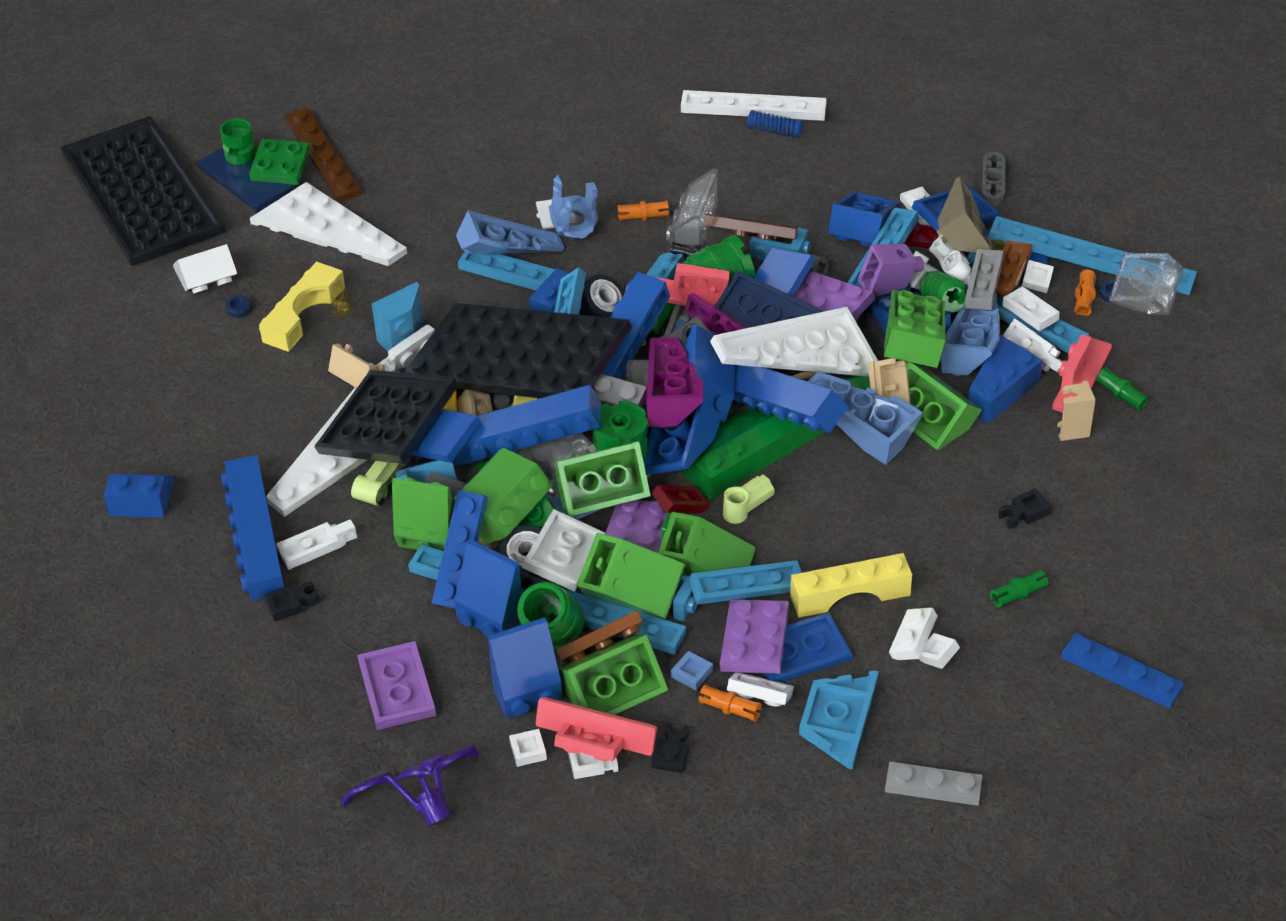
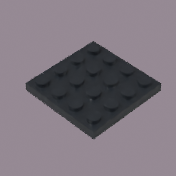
[314,370,459,464]

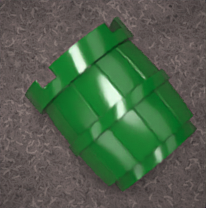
[683,235,755,286]
[593,401,648,461]
[517,582,586,651]

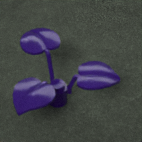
[342,746,478,826]

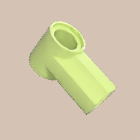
[351,461,401,506]
[723,475,774,524]

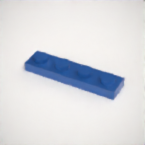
[432,490,488,609]
[1061,632,1185,709]

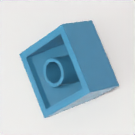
[372,282,424,352]

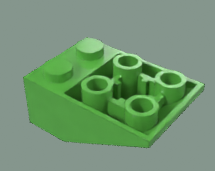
[884,290,946,368]
[392,478,454,551]
[658,512,756,577]
[576,533,685,619]

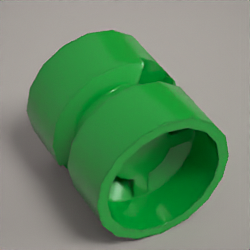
[220,118,256,165]

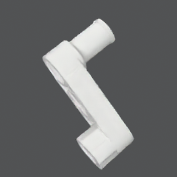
[929,237,971,289]

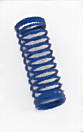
[747,110,803,139]

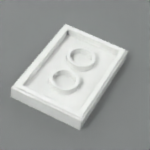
[521,509,605,592]

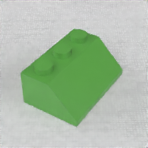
[907,362,982,450]
[556,441,651,516]
[453,448,553,544]
[558,634,668,715]

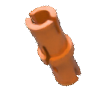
[617,201,669,221]
[1074,270,1096,316]
[699,684,762,722]

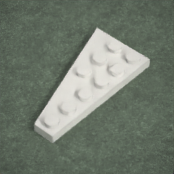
[250,182,407,266]
[710,307,878,376]
[266,387,367,517]

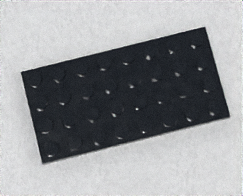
[60,116,225,266]
[404,303,632,398]

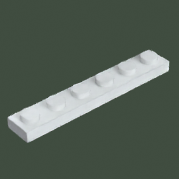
[681,90,826,121]

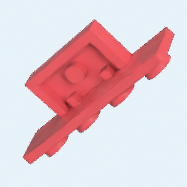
[655,263,730,306]
[1052,334,1112,413]
[536,697,657,761]

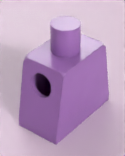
[858,244,924,297]

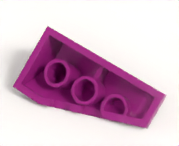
[685,292,773,370]
[646,337,703,428]

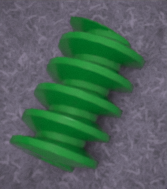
[920,270,966,312]

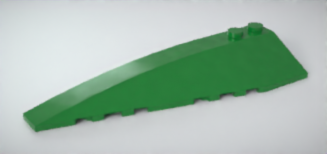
[678,360,902,500]

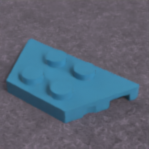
[799,671,879,769]

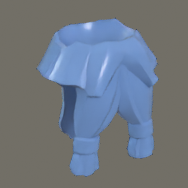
[549,175,598,240]

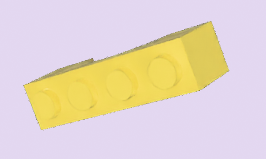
[259,261,345,352]
[790,553,912,618]

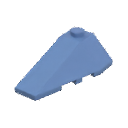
[456,210,564,255]
[940,293,999,376]
[807,371,923,465]

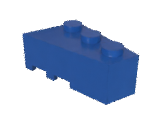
[969,334,1043,423]

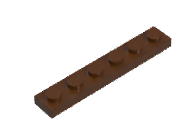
[285,108,361,203]

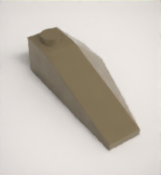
[937,177,993,253]

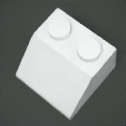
[173,244,237,294]

